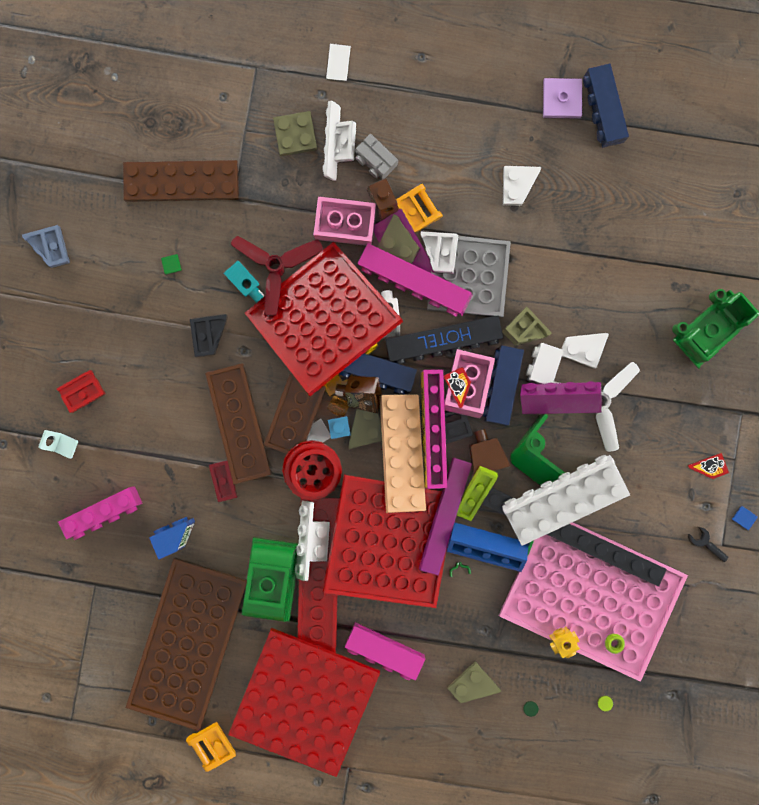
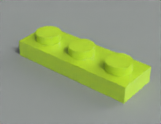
[457,466,498,521]

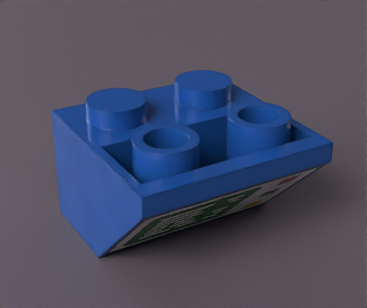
[149,517,195,560]

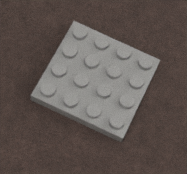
[427,236,511,318]

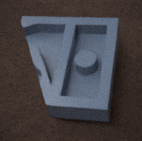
[22,225,70,268]

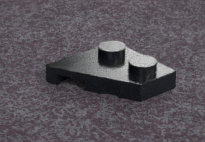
[190,314,228,358]

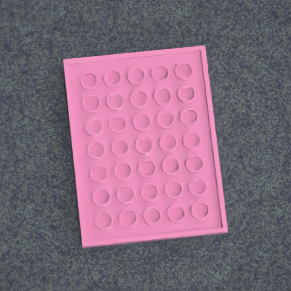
[499,522,688,682]

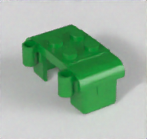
[672,289,759,369]

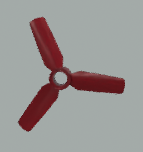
[231,236,323,316]

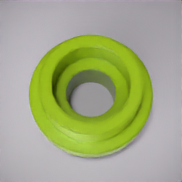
[605,633,625,654]

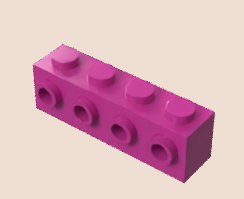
[58,486,143,540]

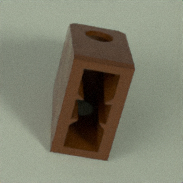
[469,429,510,476]

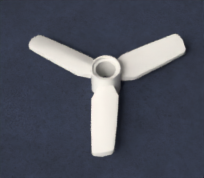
[553,362,640,452]

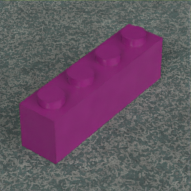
[520,381,602,414]

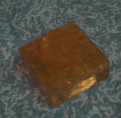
[327,395,349,417]

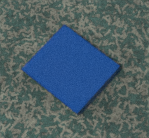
[732,506,758,531]

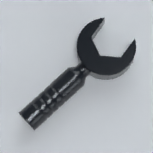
[688,527,729,562]

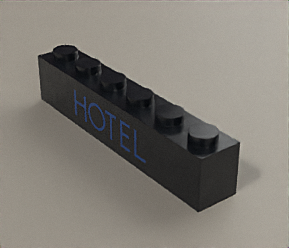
[385,315,503,365]

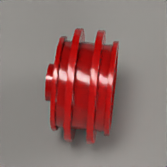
[282,440,342,500]

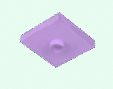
[543,78,582,118]

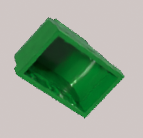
[242,537,299,622]

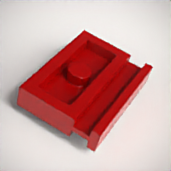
[57,370,105,413]

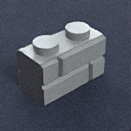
[355,134,398,180]

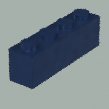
[583,63,629,148]
[482,345,524,426]
[338,354,417,395]

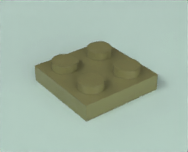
[273,111,317,157]

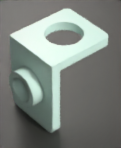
[39,430,78,459]

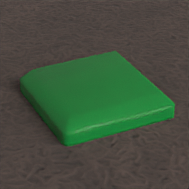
[161,254,182,274]

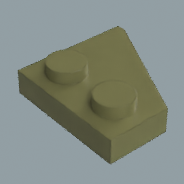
[377,214,420,264]
[348,409,382,449]
[447,661,501,703]

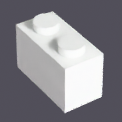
[526,343,564,384]

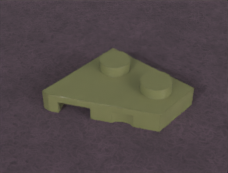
[502,307,552,345]

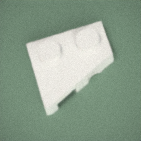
[562,333,609,369]

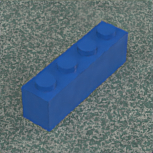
[446,522,529,572]

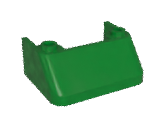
[510,414,596,486]

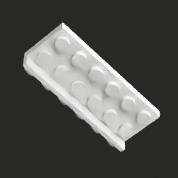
[502,455,630,545]

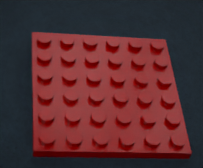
[245,242,403,396]
[323,474,447,608]
[228,628,380,777]

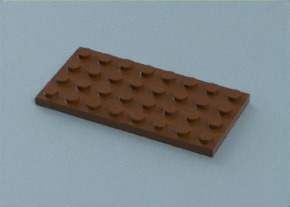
[125,558,247,731]

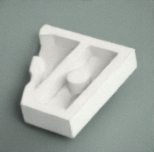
[503,166,541,206]
[421,232,458,274]

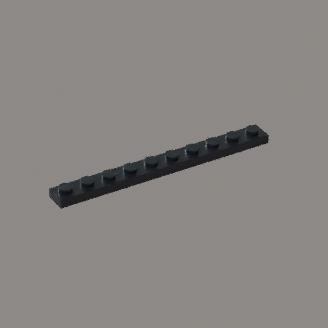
[482,488,667,587]

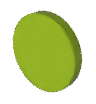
[598,696,613,711]

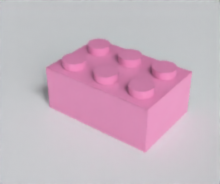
[314,197,376,246]
[444,350,495,418]

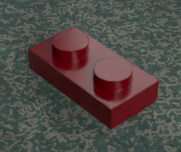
[209,460,238,502]

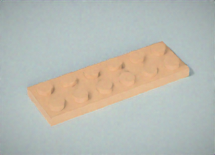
[379,395,426,513]

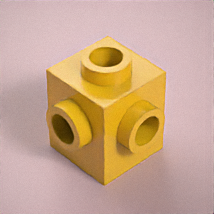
[549,627,580,658]

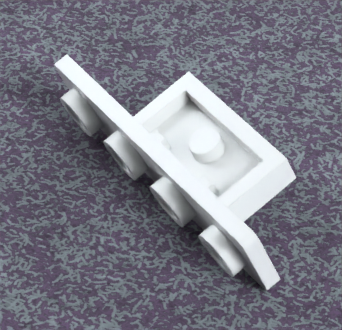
[323,101,356,181]
[295,501,330,581]

